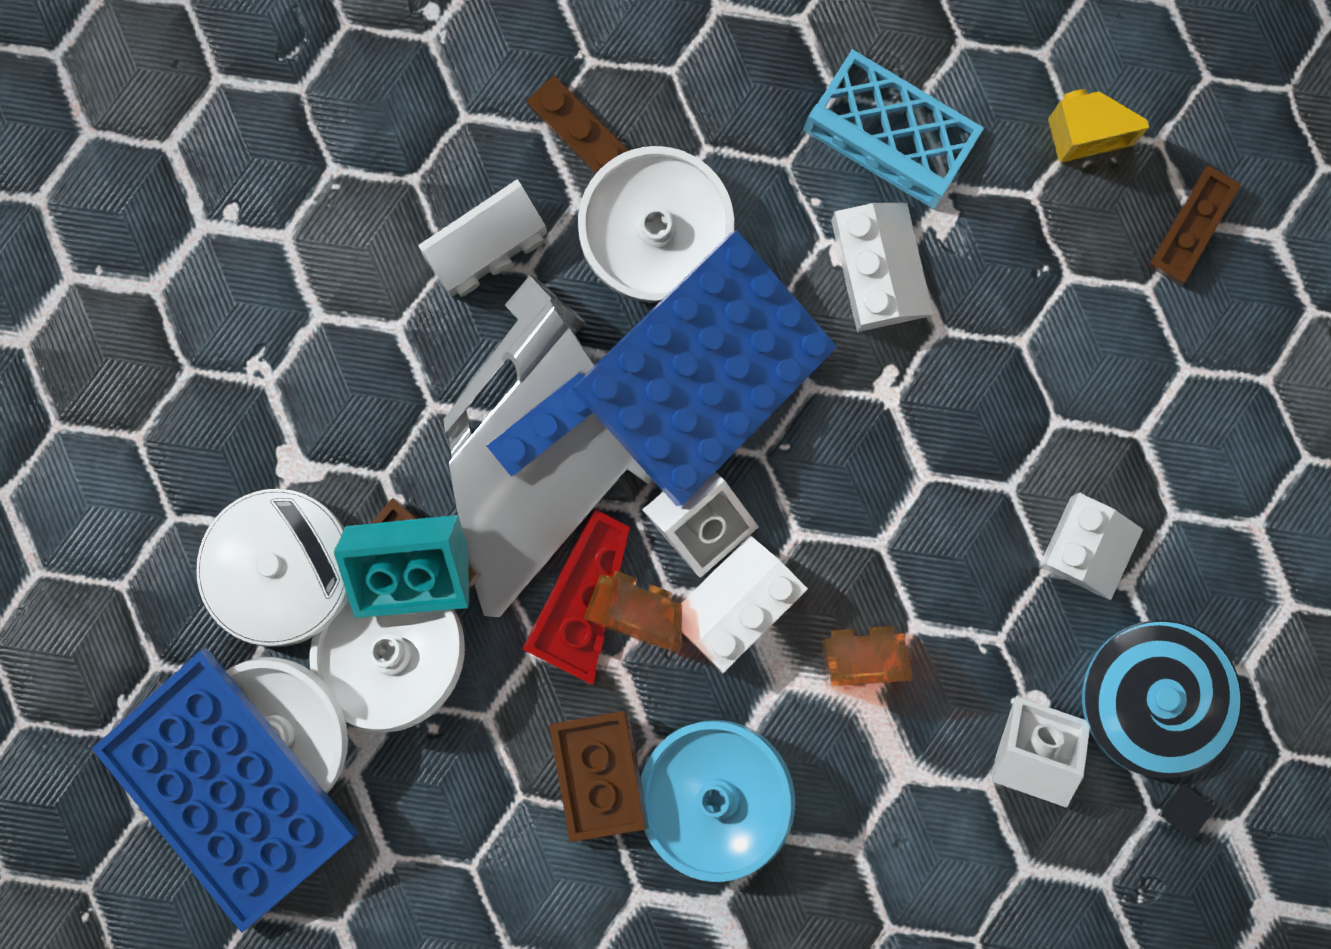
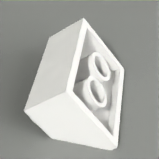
[418,180,547,298]
[831,203,933,332]
[667,535,808,673]

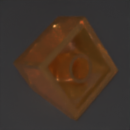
[583,571,682,653]
[822,626,912,687]

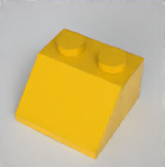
[1048,89,1149,163]

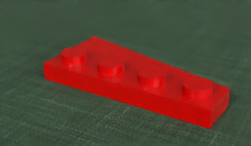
[522,509,630,685]

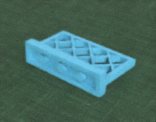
[803,49,984,209]

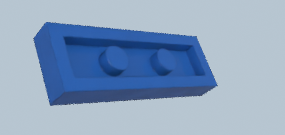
[486,371,593,477]

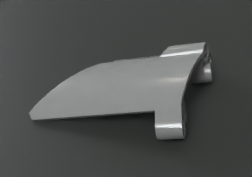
[444,275,653,617]

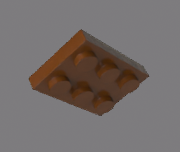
[549,710,649,842]

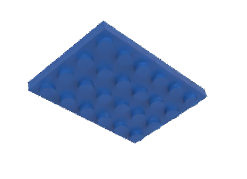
[571,230,837,506]
[92,648,359,933]

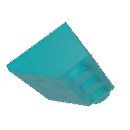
[333,515,469,618]

